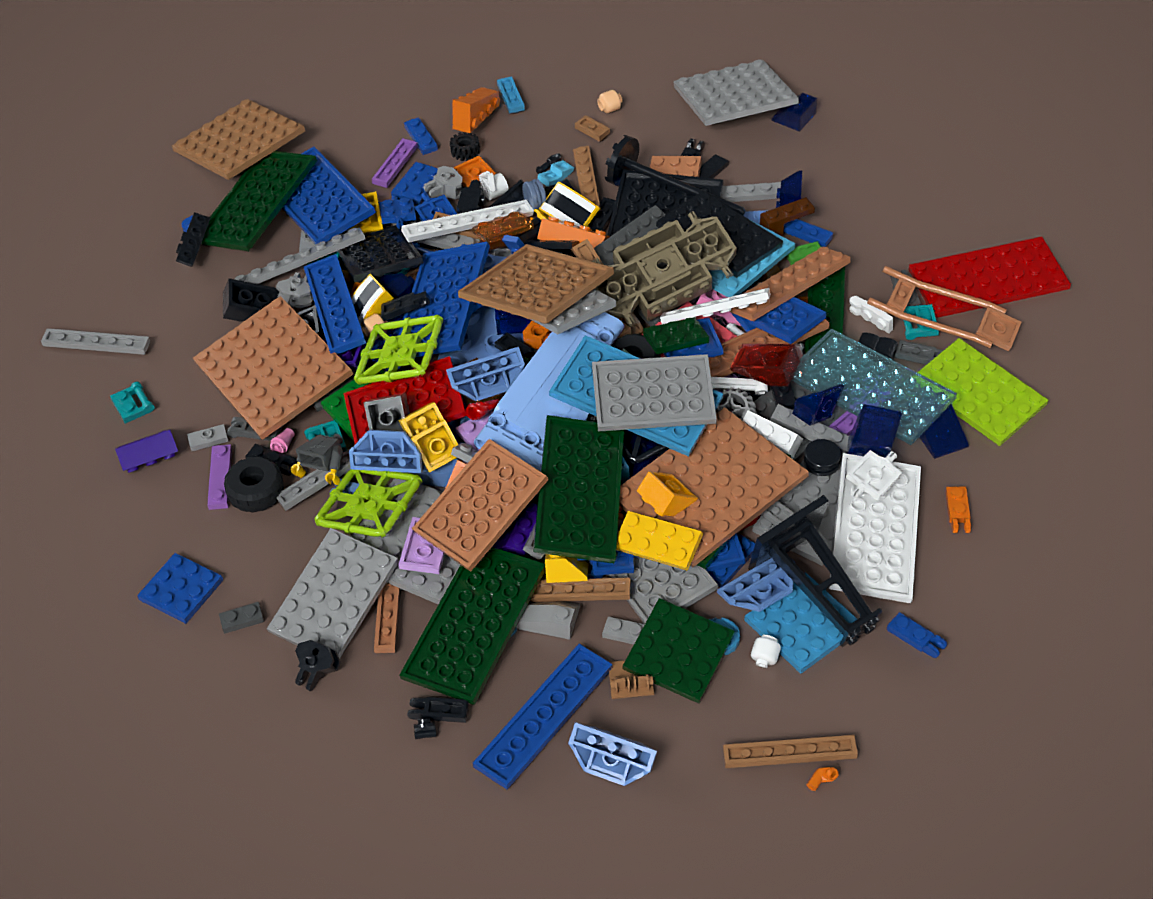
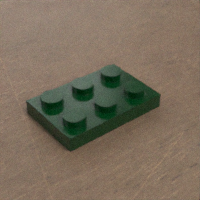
[643,317,709,354]

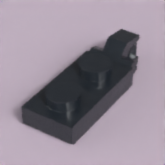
[381,291,431,321]

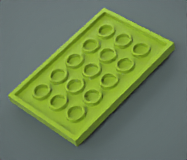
[910,338,1048,446]

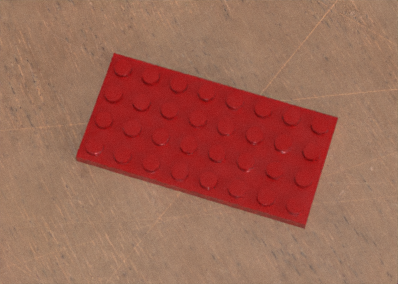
[908,236,1071,318]

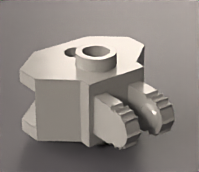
[423,166,463,199]
[276,272,314,308]

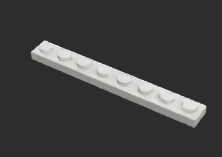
[401,200,534,243]

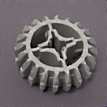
[716,387,757,420]

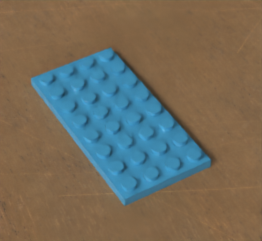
[549,335,723,457]

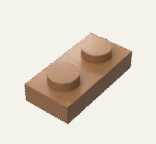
[575,115,610,142]

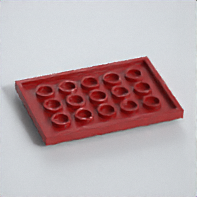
[343,356,466,444]

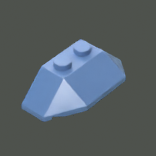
[446,347,525,402]
[349,430,423,473]
[717,558,796,612]
[568,722,657,786]

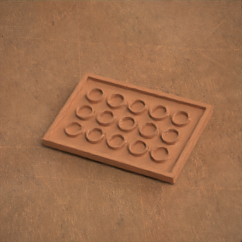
[412,439,549,572]

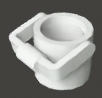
[479,171,509,201]

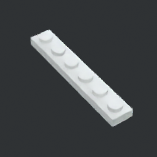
[660,288,771,324]

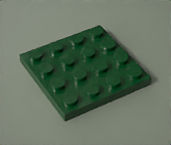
[623,598,735,704]

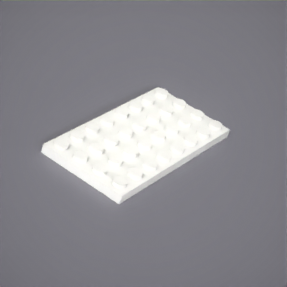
[829,453,921,603]

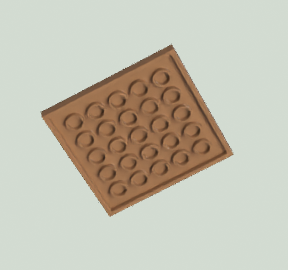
[172,99,305,180]
[458,244,614,324]

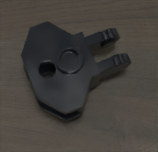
[295,640,341,691]

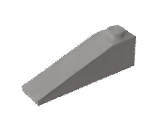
[516,601,580,640]

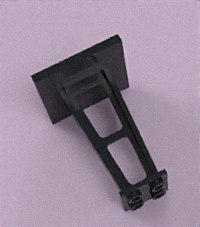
[748,495,882,647]

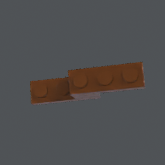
[760,197,815,237]

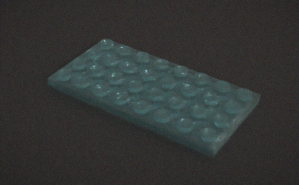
[786,329,957,445]

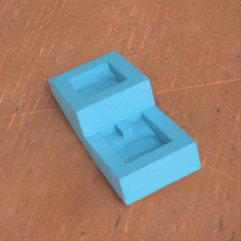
[537,160,574,186]

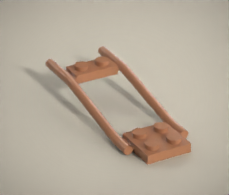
[867,266,1022,351]

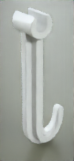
[711,376,768,395]

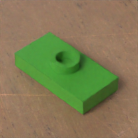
[786,241,821,265]

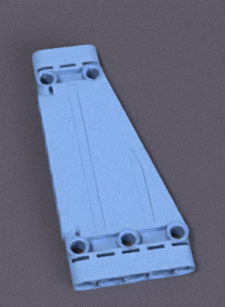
[474,312,624,472]

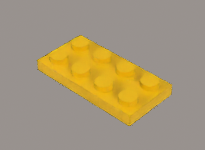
[616,511,703,571]

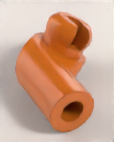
[807,767,839,791]

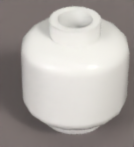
[751,635,781,668]

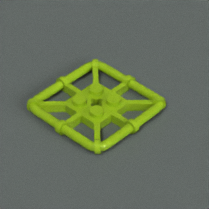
[354,315,443,385]
[314,469,422,538]

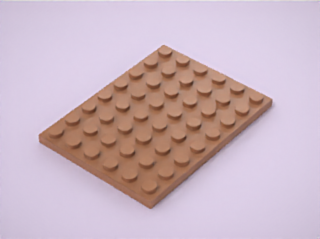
[193,296,353,440]
[619,407,809,568]

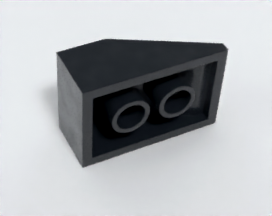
[223,278,279,322]

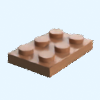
[650,156,702,177]

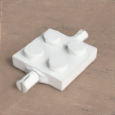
[846,450,902,500]

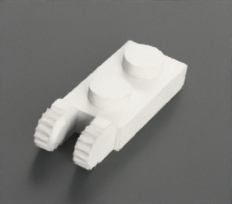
[849,296,893,333]

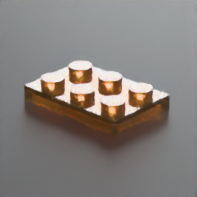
[472,212,534,244]

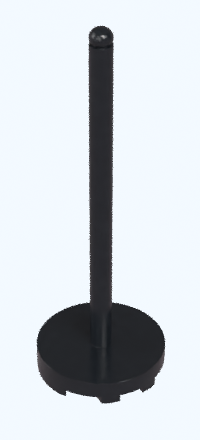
[605,135,746,215]

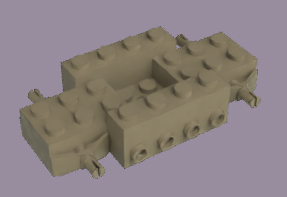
[592,211,736,327]

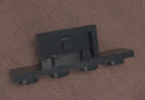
[176,212,210,267]

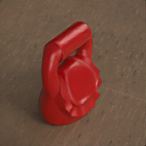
[465,399,500,420]

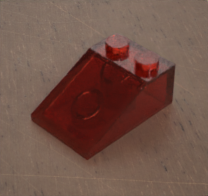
[730,344,800,386]

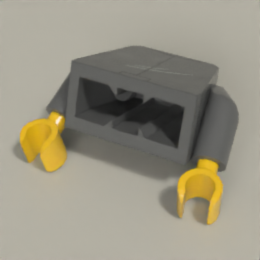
[291,434,343,485]

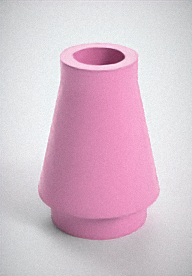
[270,428,295,453]

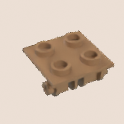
[609,661,654,699]

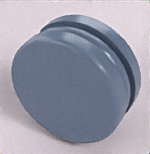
[523,179,546,212]

